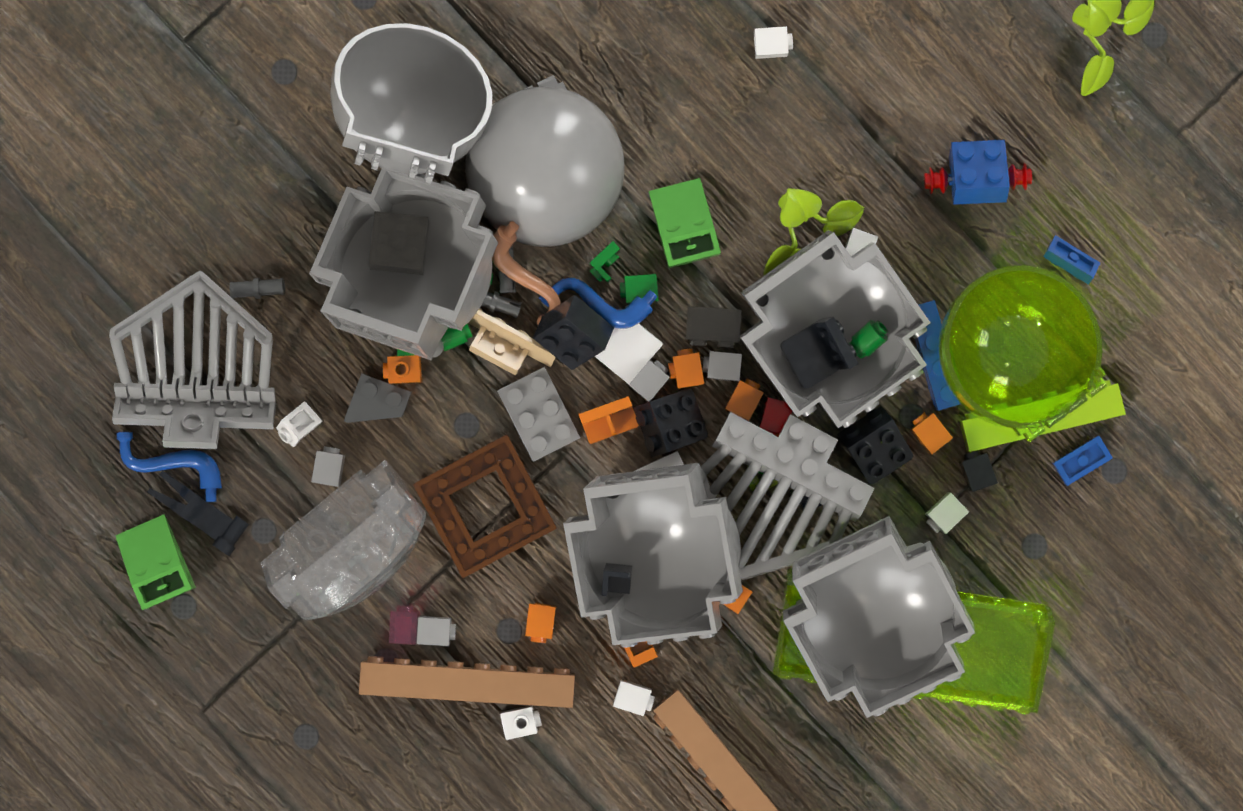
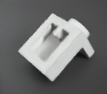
[276,401,322,447]

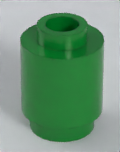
[849,320,888,359]
[441,324,473,351]

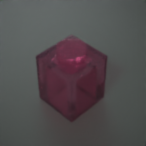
[389,605,419,645]

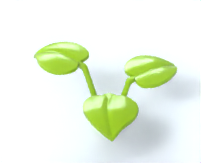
[1072,0,1154,96]
[763,188,864,276]

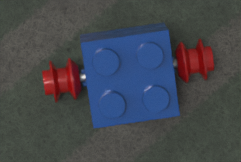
[924,140,1032,205]

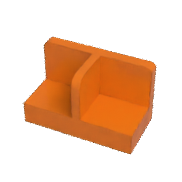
[579,396,639,444]

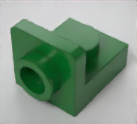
[589,241,620,283]

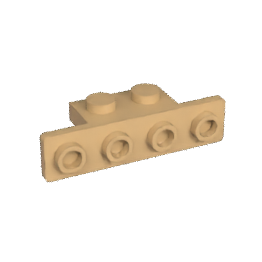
[468,308,556,375]

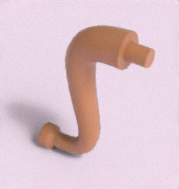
[492,221,561,325]

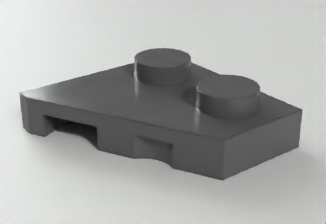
[344,373,412,423]

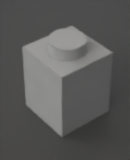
[702,351,742,381]
[629,360,670,402]
[311,446,345,487]
[417,616,456,646]

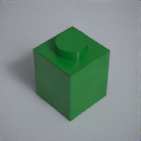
[620,274,658,304]

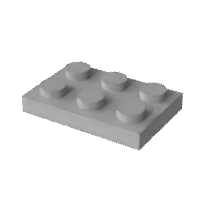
[497,367,580,462]

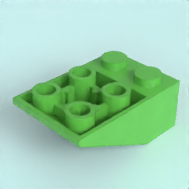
[649,178,721,268]
[115,514,196,610]

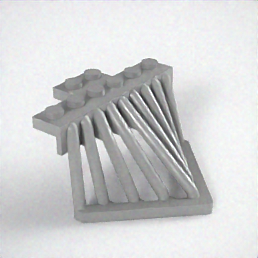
[109,271,276,449]
[700,412,875,581]

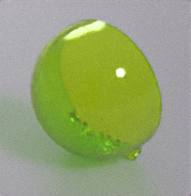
[938,265,1107,442]

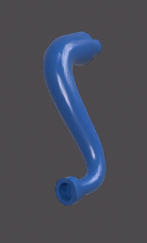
[539,278,657,329]
[117,432,222,502]

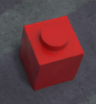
[759,397,792,437]

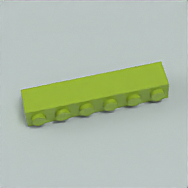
[959,380,1126,452]

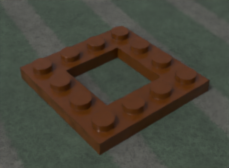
[413,434,557,578]

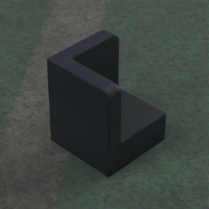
[602,563,632,597]

